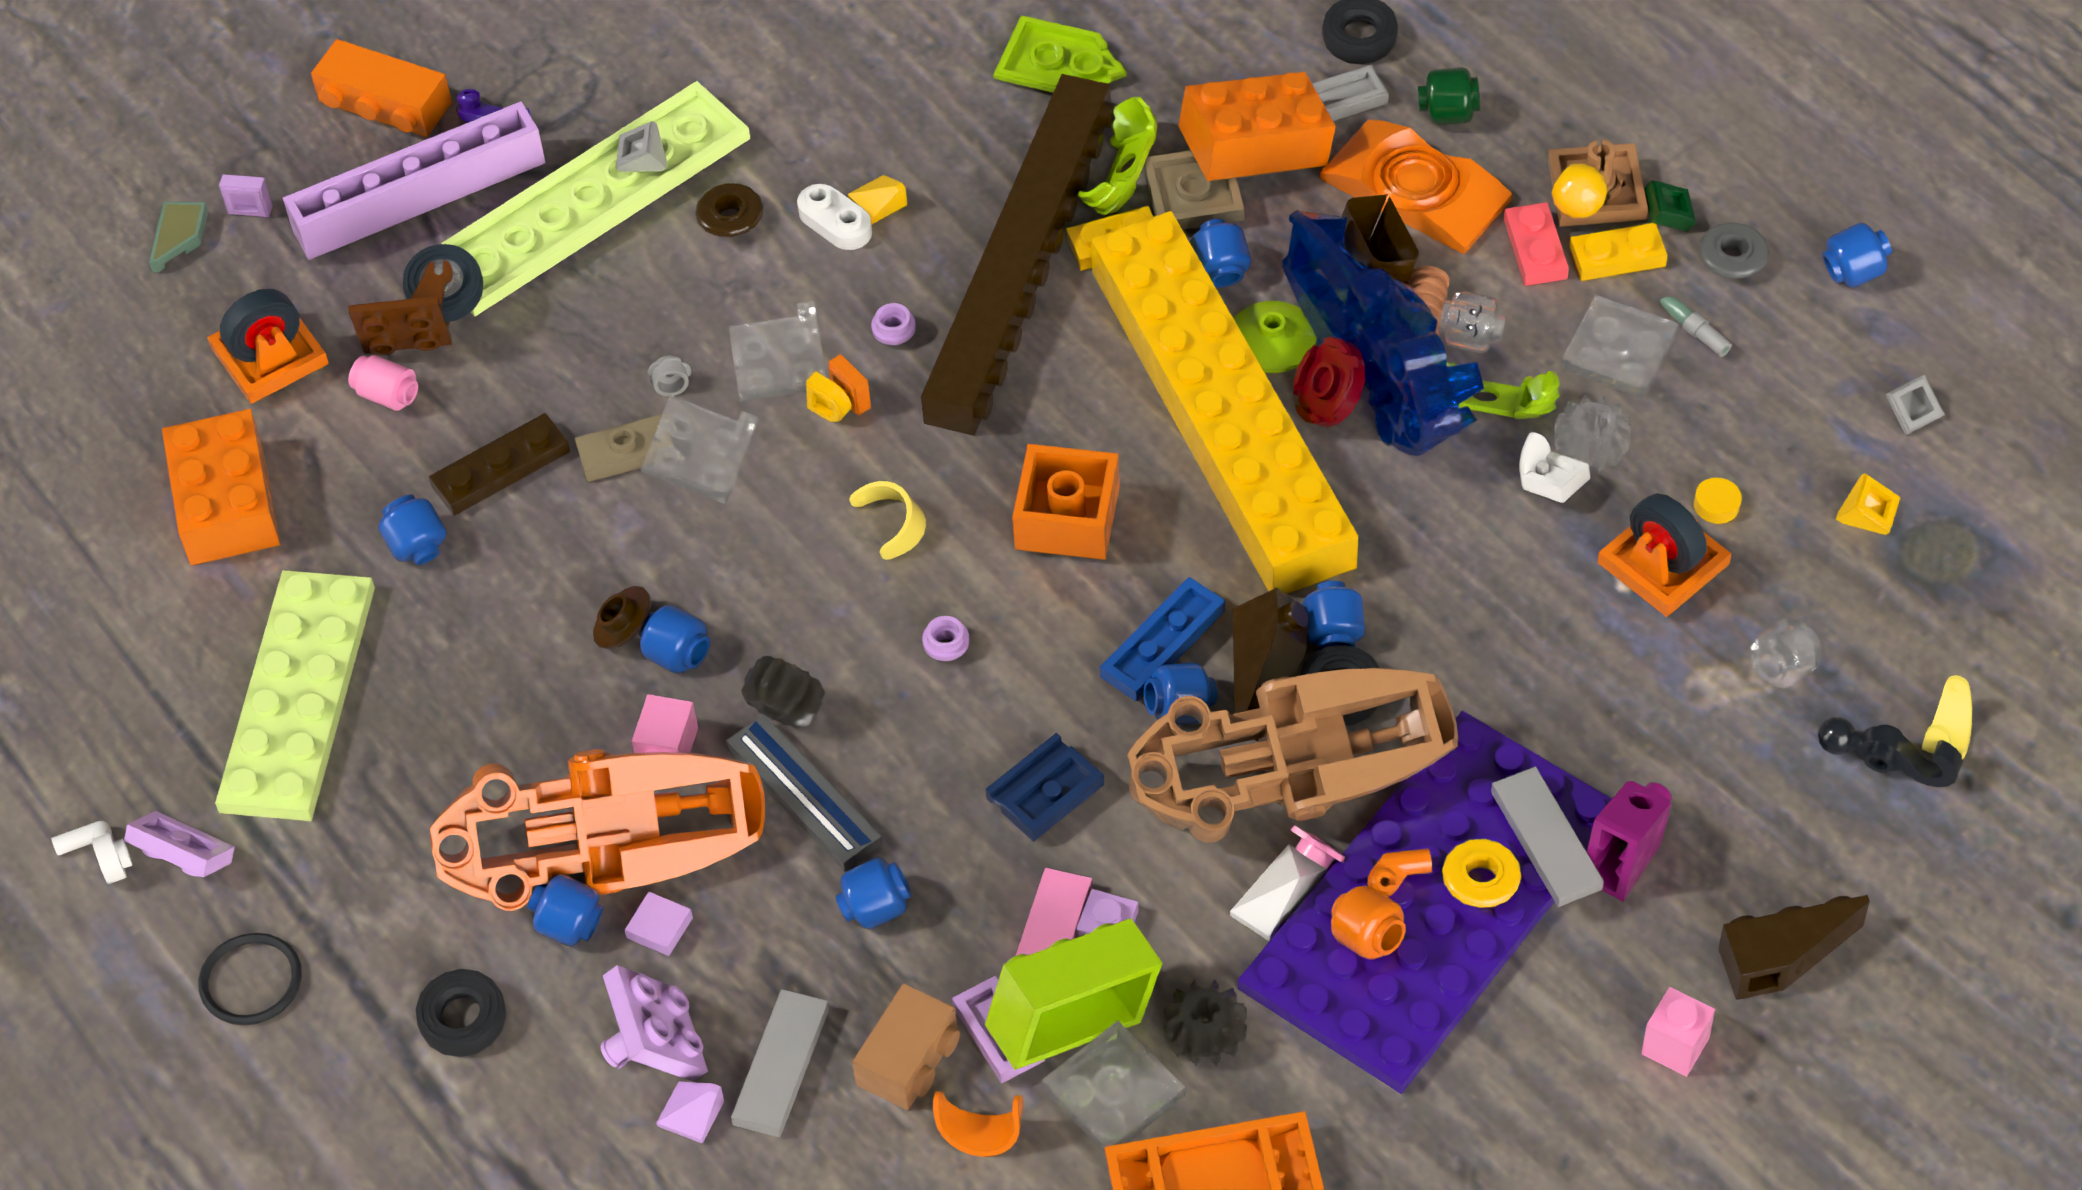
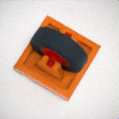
[207,289,329,404]
[1597,493,1732,617]

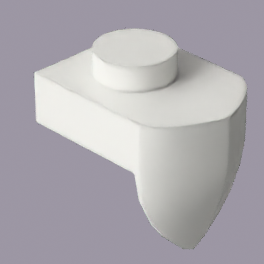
[1519,432,1590,503]

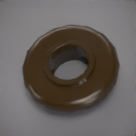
[695,183,764,237]
[593,586,651,650]

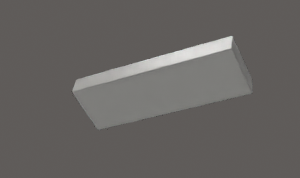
[1491,766,1604,907]
[731,989,829,1138]

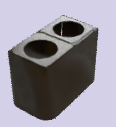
[1330,194,1419,305]

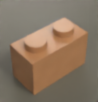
[852,983,960,1110]

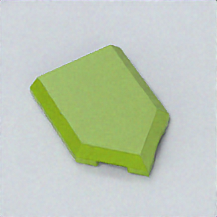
[993,15,1127,92]

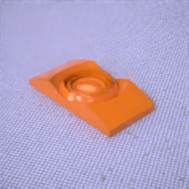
[1320,119,1512,255]
[1104,1111,1324,1190]

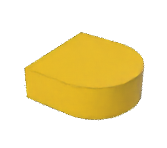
[806,371,852,422]

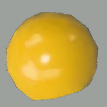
[1551,164,1608,218]

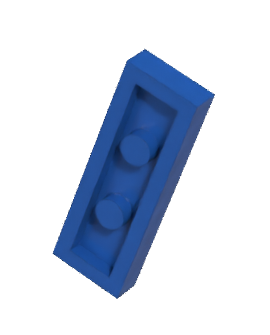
[1100,577,1225,702]

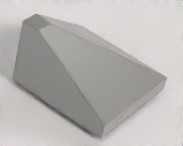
[616,121,667,172]
[1885,375,1945,435]

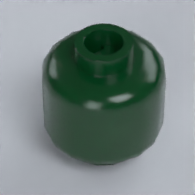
[1418,67,1480,125]

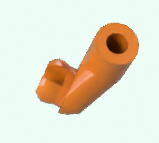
[1367,848,1432,897]

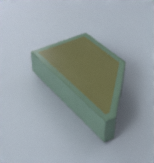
[149,202,209,272]

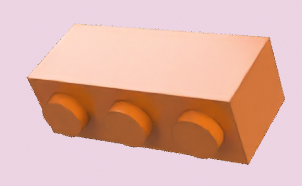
[311,39,452,138]

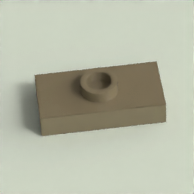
[574,415,674,483]

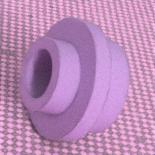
[871,303,916,345]
[922,616,969,661]

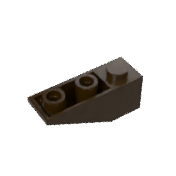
[1718,895,1870,1000]

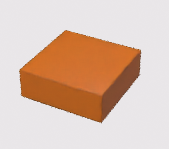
[828,354,871,416]

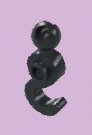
[1818,717,1963,787]

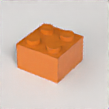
[1012,444,1120,560]

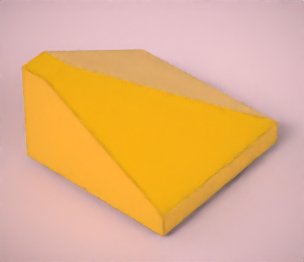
[848,175,907,225]
[1836,473,1901,535]

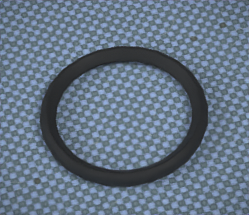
[198,933,302,1025]

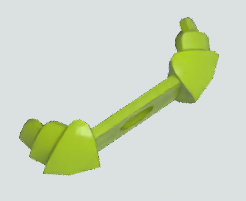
[1077,97,1158,215]
[1415,350,1560,419]

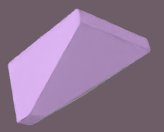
[656,1081,724,1143]

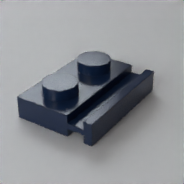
[986,733,1104,842]

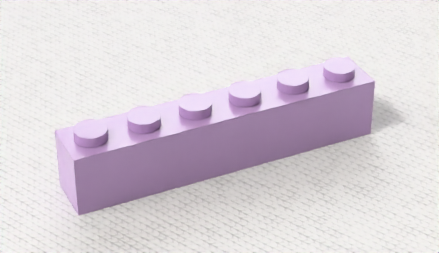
[283,101,546,260]

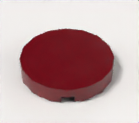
[1293,337,1365,428]

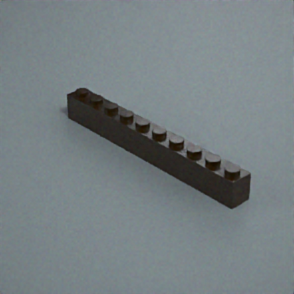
[921,74,1116,436]

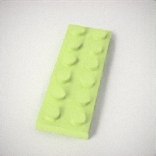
[215,570,375,821]

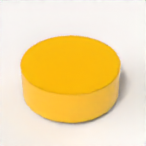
[1693,478,1742,524]

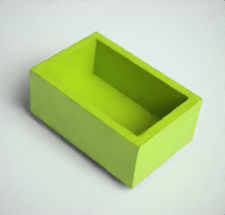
[985,918,1162,1070]

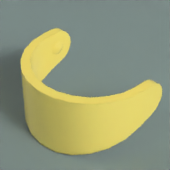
[849,481,926,560]
[1922,675,1972,760]

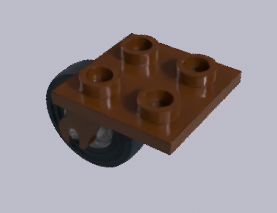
[349,244,483,355]

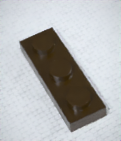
[429,413,570,516]

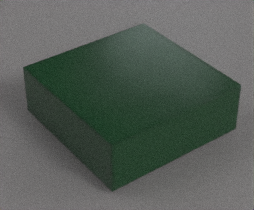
[1644,180,1696,232]

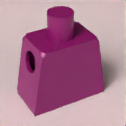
[1587,781,1672,902]

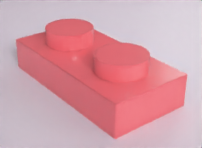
[1504,202,1569,286]

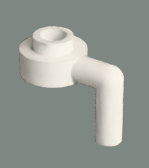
[51,821,133,884]

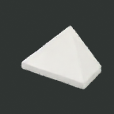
[1230,844,1328,941]

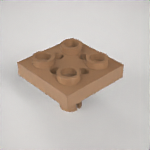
[1548,140,1648,227]

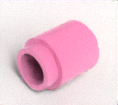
[348,355,418,411]

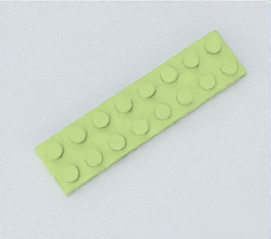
[436,81,750,316]

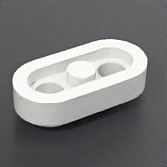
[797,184,872,250]

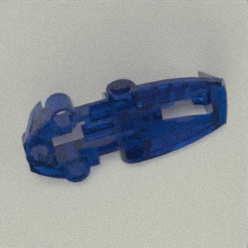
[1282,210,1484,456]

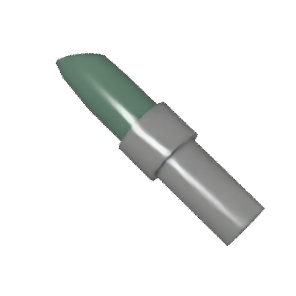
[1660,296,1732,357]

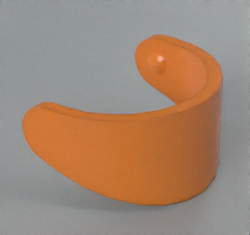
[933,1091,1024,1157]

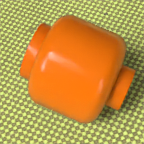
[1331,885,1406,960]

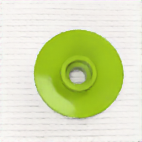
[1234,301,1317,373]

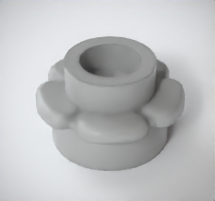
[647,355,691,396]

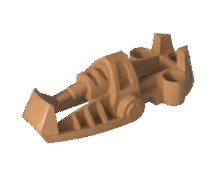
[1127,668,1458,843]

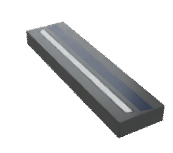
[726,714,883,872]

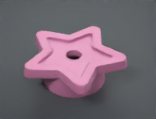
[1290,825,1345,869]

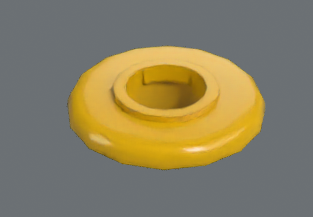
[1442,839,1521,908]

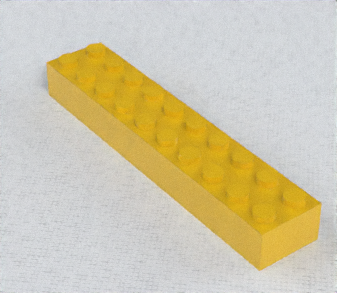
[1090,211,1358,594]

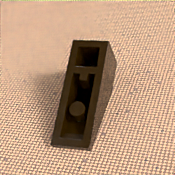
[1232,588,1308,742]

